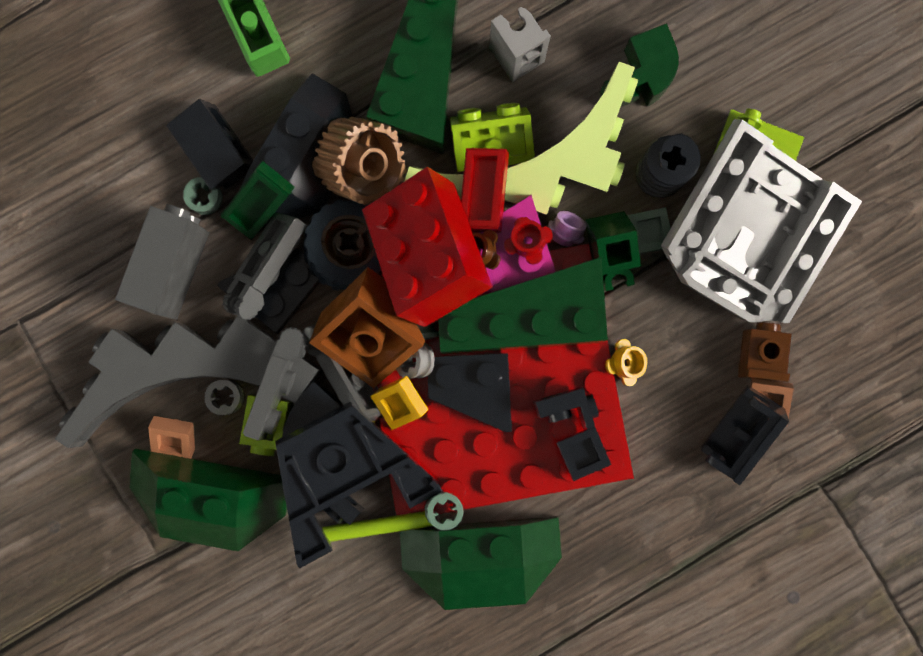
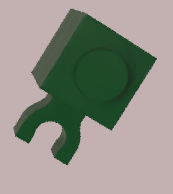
[586,211,641,291]

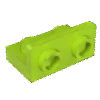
[450,103,535,172]

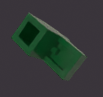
[600,23,679,107]

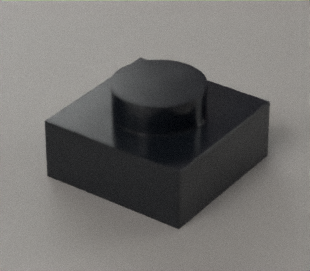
[556,428,611,481]

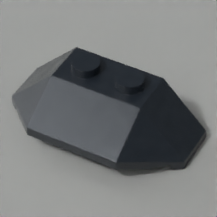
[240,73,353,226]

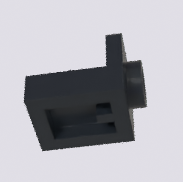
[533,387,599,430]

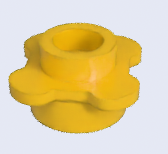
[605,339,647,386]

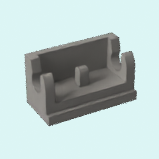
[489,7,551,83]

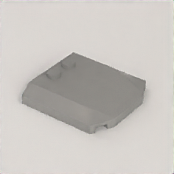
[661,119,862,323]

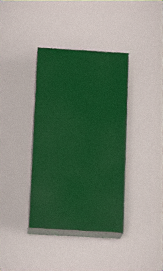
[220,161,295,240]

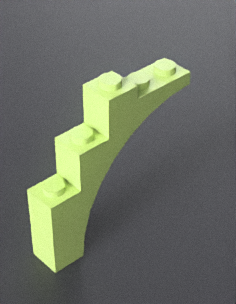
[404,62,638,215]

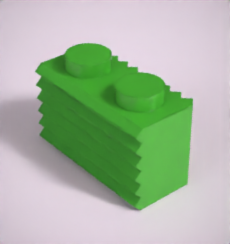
[218,0,290,77]

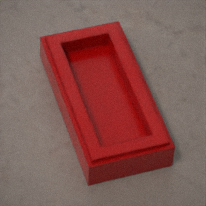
[461,148,509,233]

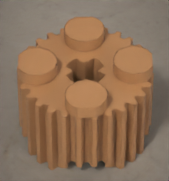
[312,117,408,205]

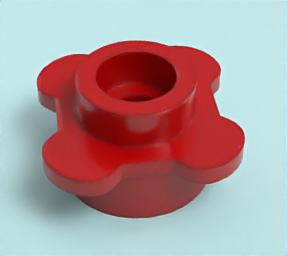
[504,217,553,265]

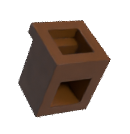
[738,322,792,382]

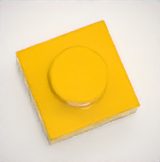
[370,376,428,430]

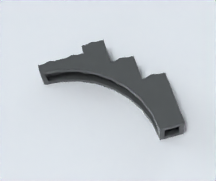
[55,316,323,448]

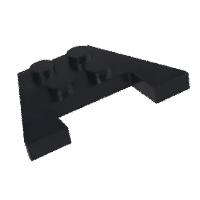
[275,401,442,569]

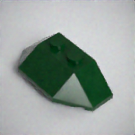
[129,448,287,551]
[400,517,562,610]

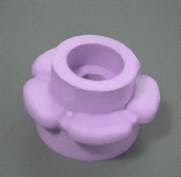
[548,211,586,247]

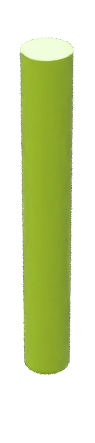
[322,511,433,542]

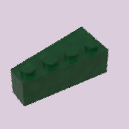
[366,0,458,154]
[438,257,608,354]

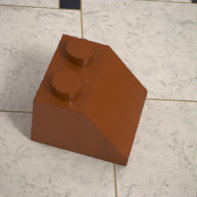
[309,267,425,388]

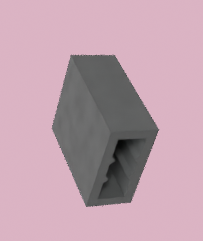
[115,204,210,320]

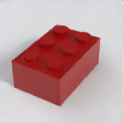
[362,167,493,327]

